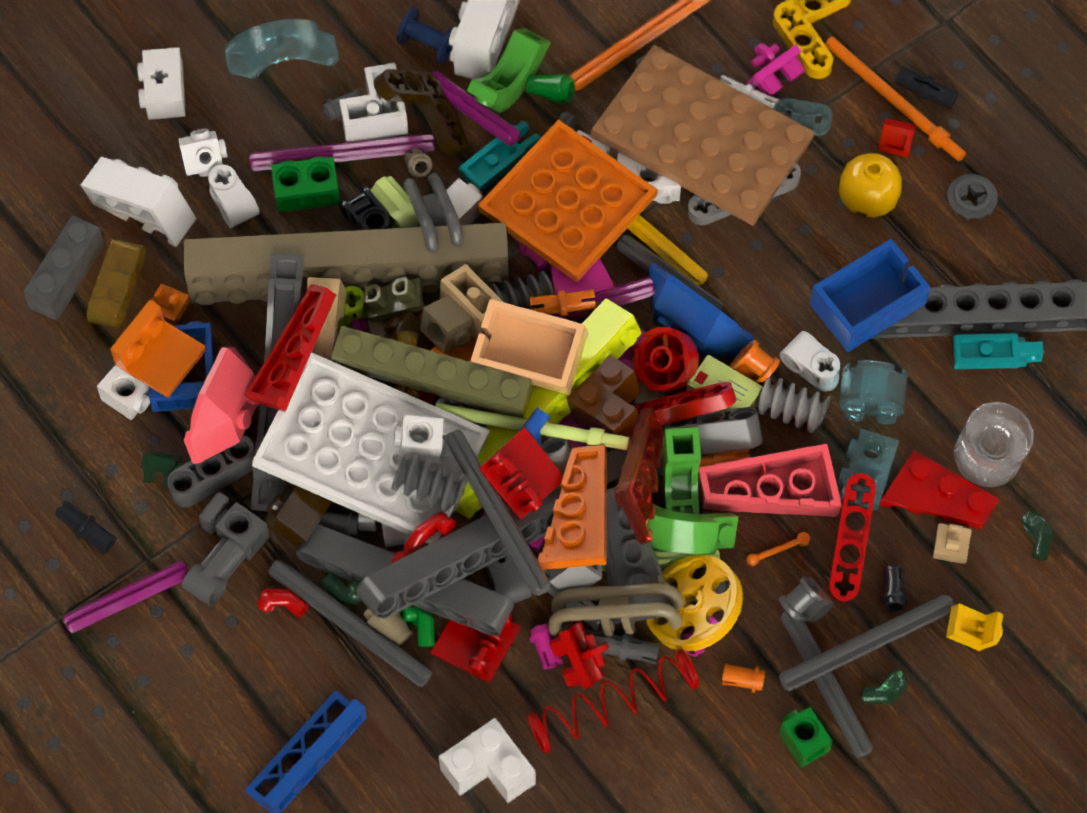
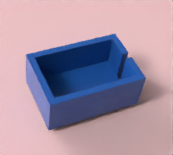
[810,238,930,352]

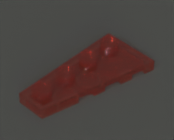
[614,408,664,544]

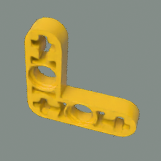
[773,0,851,79]

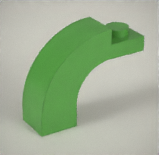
[467,28,551,113]
[662,427,701,514]
[635,500,739,554]

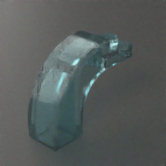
[225,19,339,79]

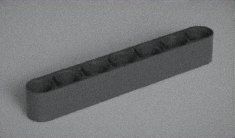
[296,525,514,636]

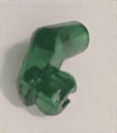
[1022,511,1053,561]

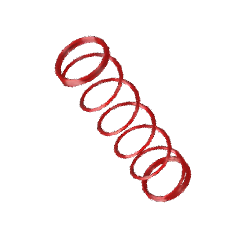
[528,648,699,754]

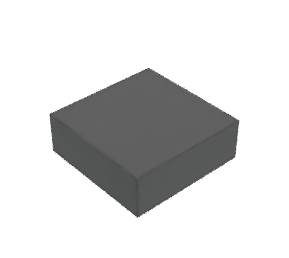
[199,492,231,536]

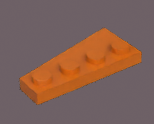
[538,445,607,570]

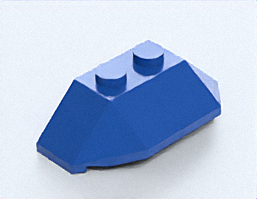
[648,263,754,358]

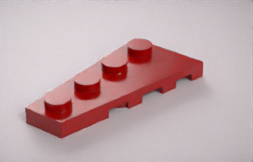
[245,284,336,412]

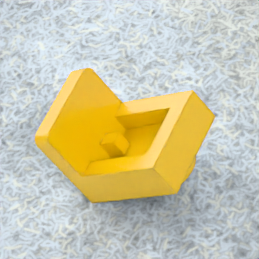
[946,604,1003,651]

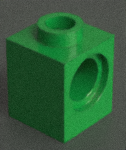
[779,707,832,768]

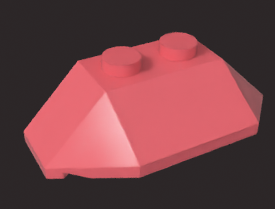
[184,347,260,463]

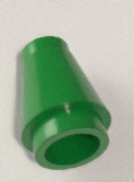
[527,74,574,104]

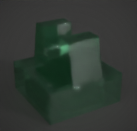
[141,450,183,487]

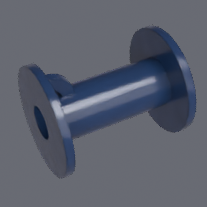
[397,7,455,64]

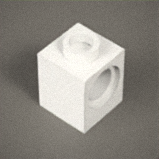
[97,365,150,420]
[394,415,444,462]

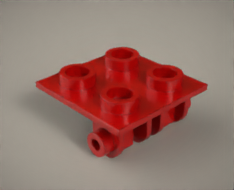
[478,427,563,520]
[430,614,521,683]

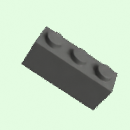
[24,215,105,321]

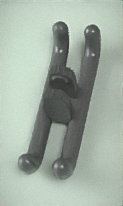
[403,173,463,252]

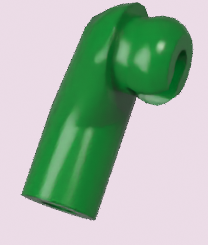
[400,605,435,647]

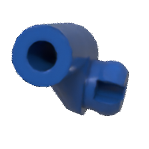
[520,407,550,446]

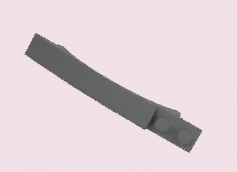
[251,253,304,515]

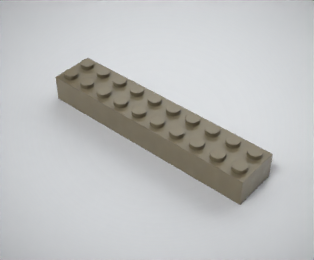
[184,223,509,305]

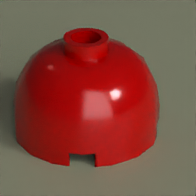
[633,327,699,392]

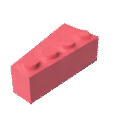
[698,444,842,517]

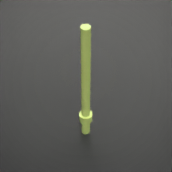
[435,403,630,450]

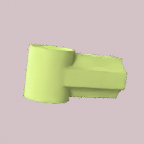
[370,176,421,228]

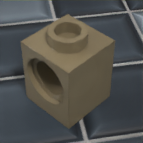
[420,295,473,354]

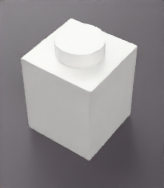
[445,178,483,226]

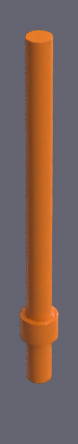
[825,36,966,162]

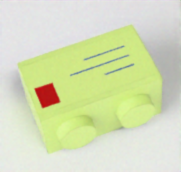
[687,355,763,410]

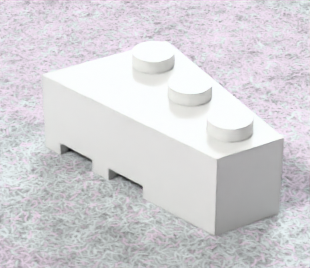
[81,157,197,247]

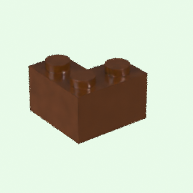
[566,355,643,453]

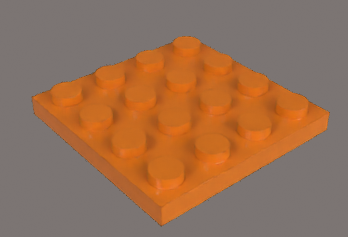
[478,120,657,283]

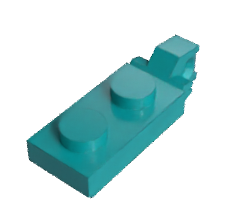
[952,333,1044,369]

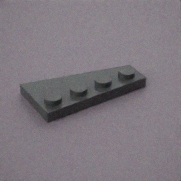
[605,486,672,624]

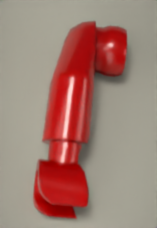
[392,512,456,563]

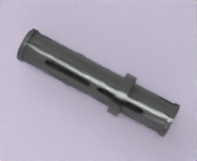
[562,624,660,665]

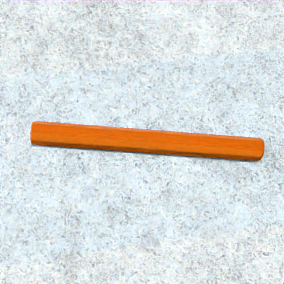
[568,0,710,91]

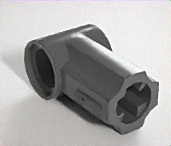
[182,537,246,606]

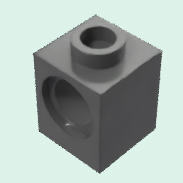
[215,502,270,561]

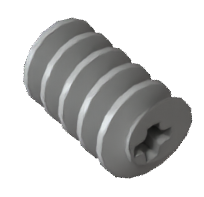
[758,375,831,433]

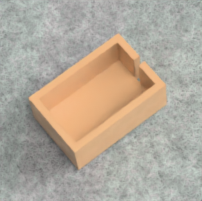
[471,299,588,395]

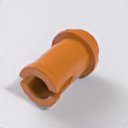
[722,663,765,693]

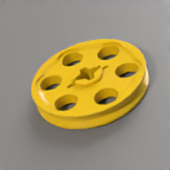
[646,555,743,652]

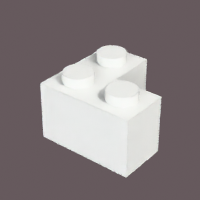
[339,63,408,143]
[439,718,535,803]

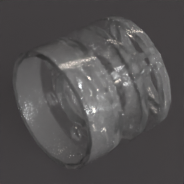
[954,402,1034,487]

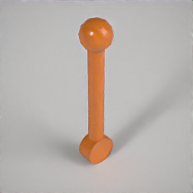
[746,532,810,566]

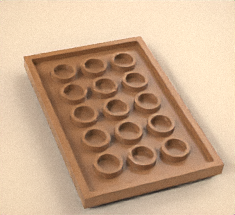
[590,45,815,226]

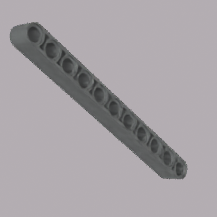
[357,432,663,619]

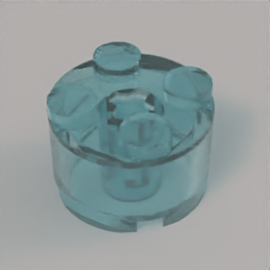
[839,360,908,424]

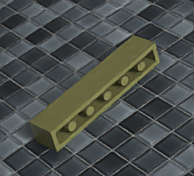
[331,326,533,418]

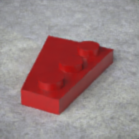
[880,450,999,530]

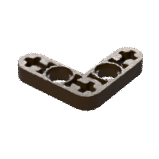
[373,69,468,157]

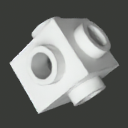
[178,129,227,177]

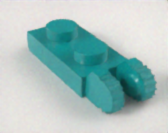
[458,121,542,192]

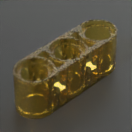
[87,239,145,329]

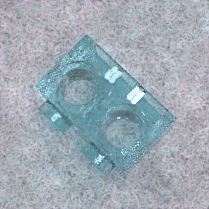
[837,429,899,510]

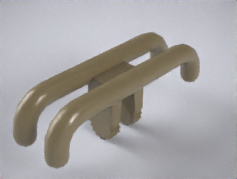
[549,583,684,636]

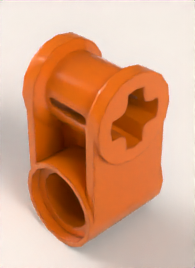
[729,340,780,383]

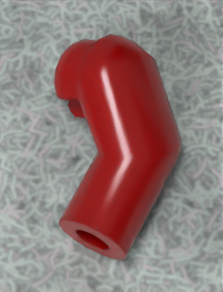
[257,588,309,618]

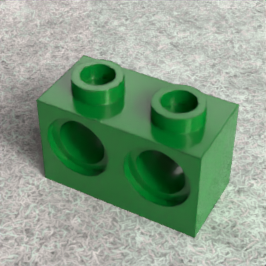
[271,156,340,213]

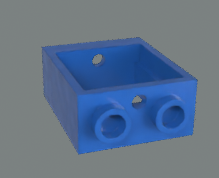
[148,321,215,412]

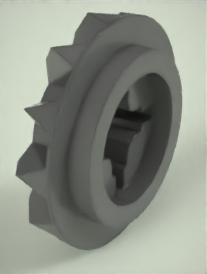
[947,174,998,221]

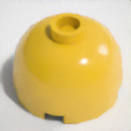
[839,153,902,218]

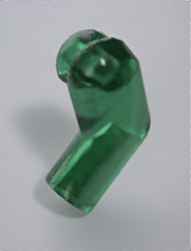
[321,573,362,604]
[861,669,908,704]

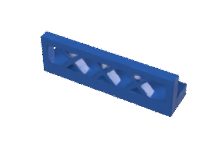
[245,690,367,813]

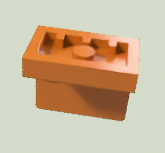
[110,300,206,397]

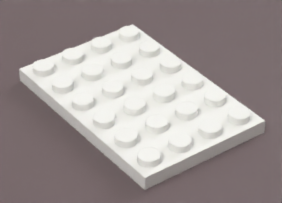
[252,352,490,544]

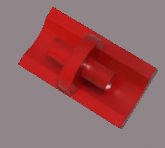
[549,621,609,689]

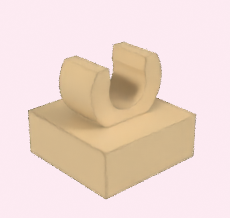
[933,523,971,564]

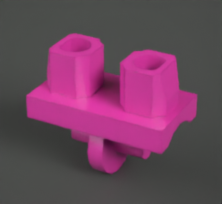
[746,43,805,96]

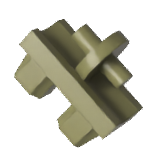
[365,277,424,323]

